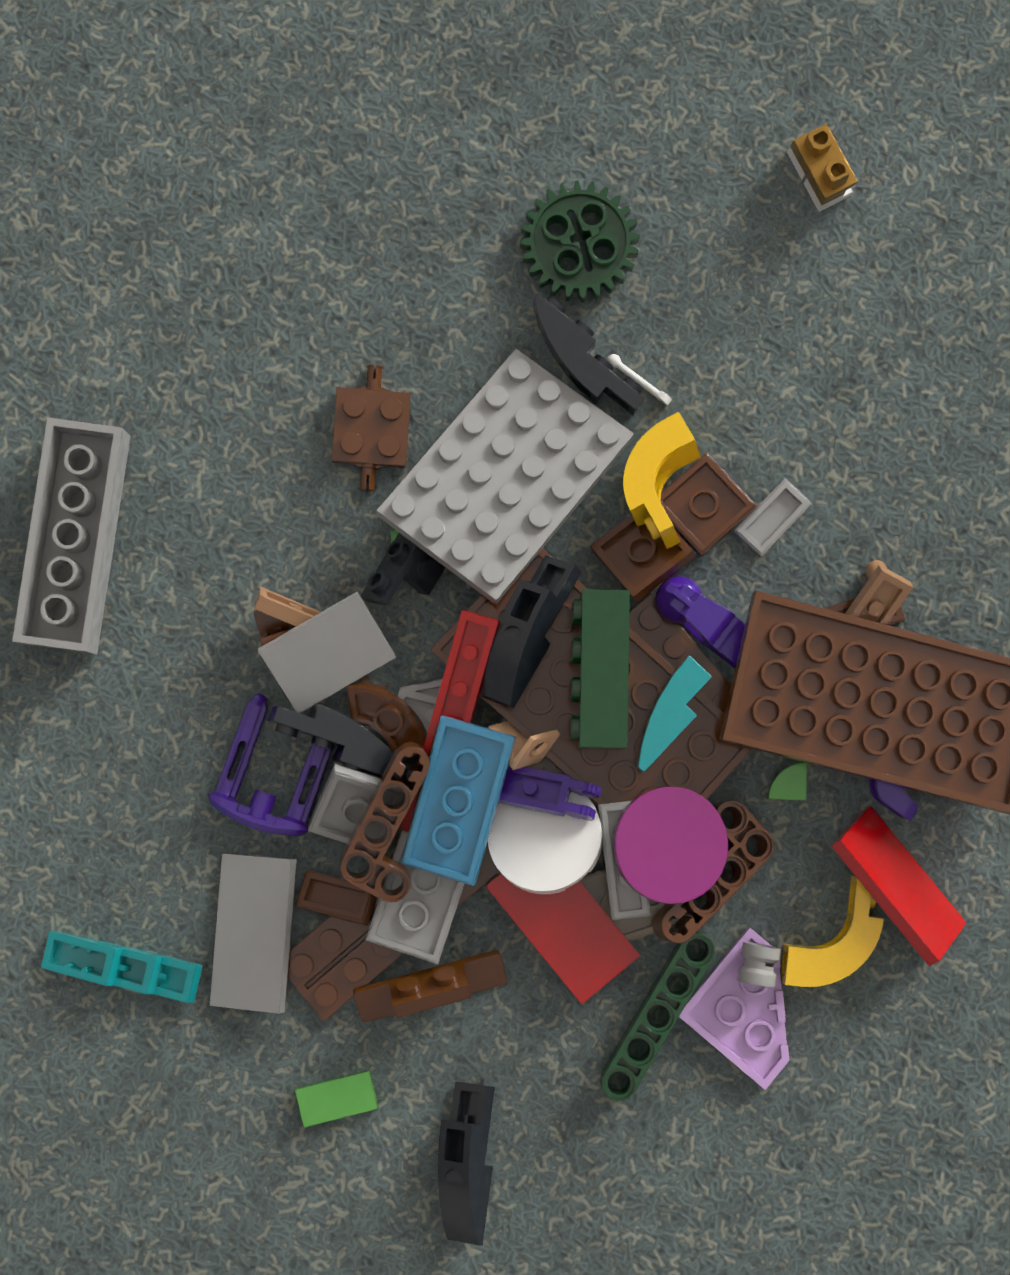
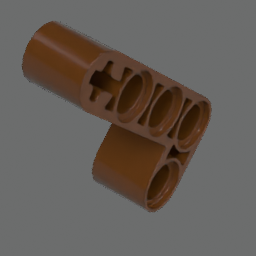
[340,742,430,903]
[652,801,774,943]

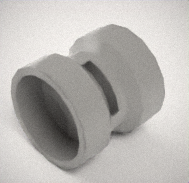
[737,942,781,987]

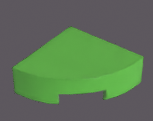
[767,763,807,800]

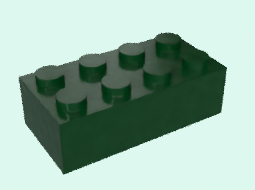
[570,589,630,750]

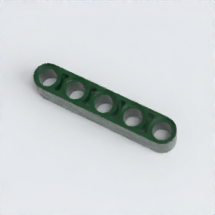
[600,931,715,1101]

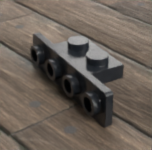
[361,533,446,605]

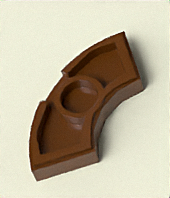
[347,683,427,756]

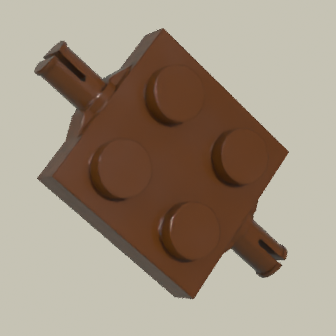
[332,365,411,491]

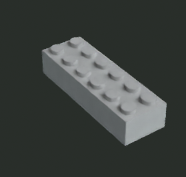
[12,417,131,655]

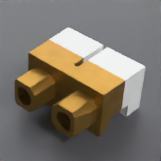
[787,123,858,212]

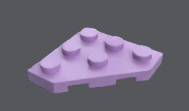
[679,927,789,1090]

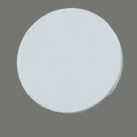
[488,792,603,894]

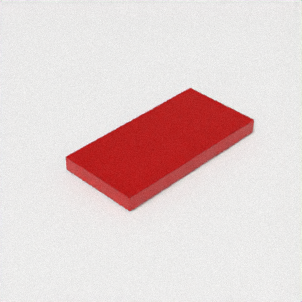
[832,806,966,966]
[485,872,640,1005]

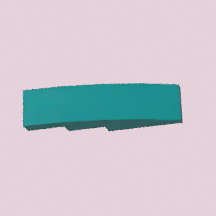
[41,931,203,1003]

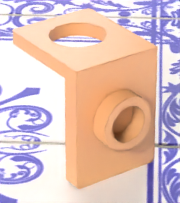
[488,721,560,770]

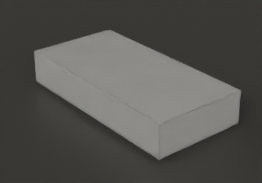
[734,478,812,557]

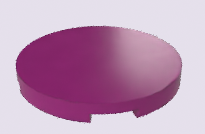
[613,787,728,904]

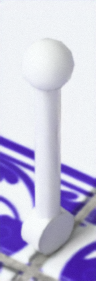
[607,354,672,406]

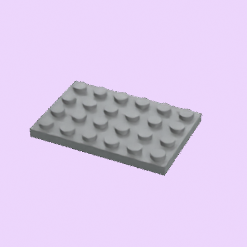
[376,349,634,605]

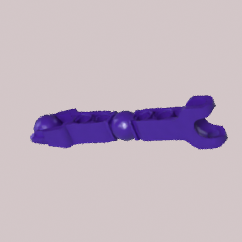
[655,576,918,821]

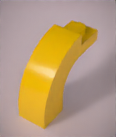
[623,412,701,549]
[780,875,884,987]

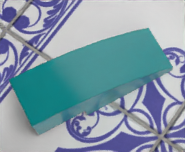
[636,655,712,772]

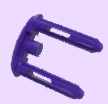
[208,694,335,836]

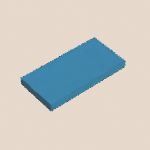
[401,715,516,886]

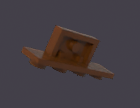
[353,950,507,1023]

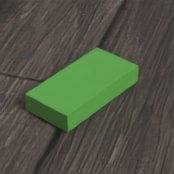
[295,1070,378,1127]

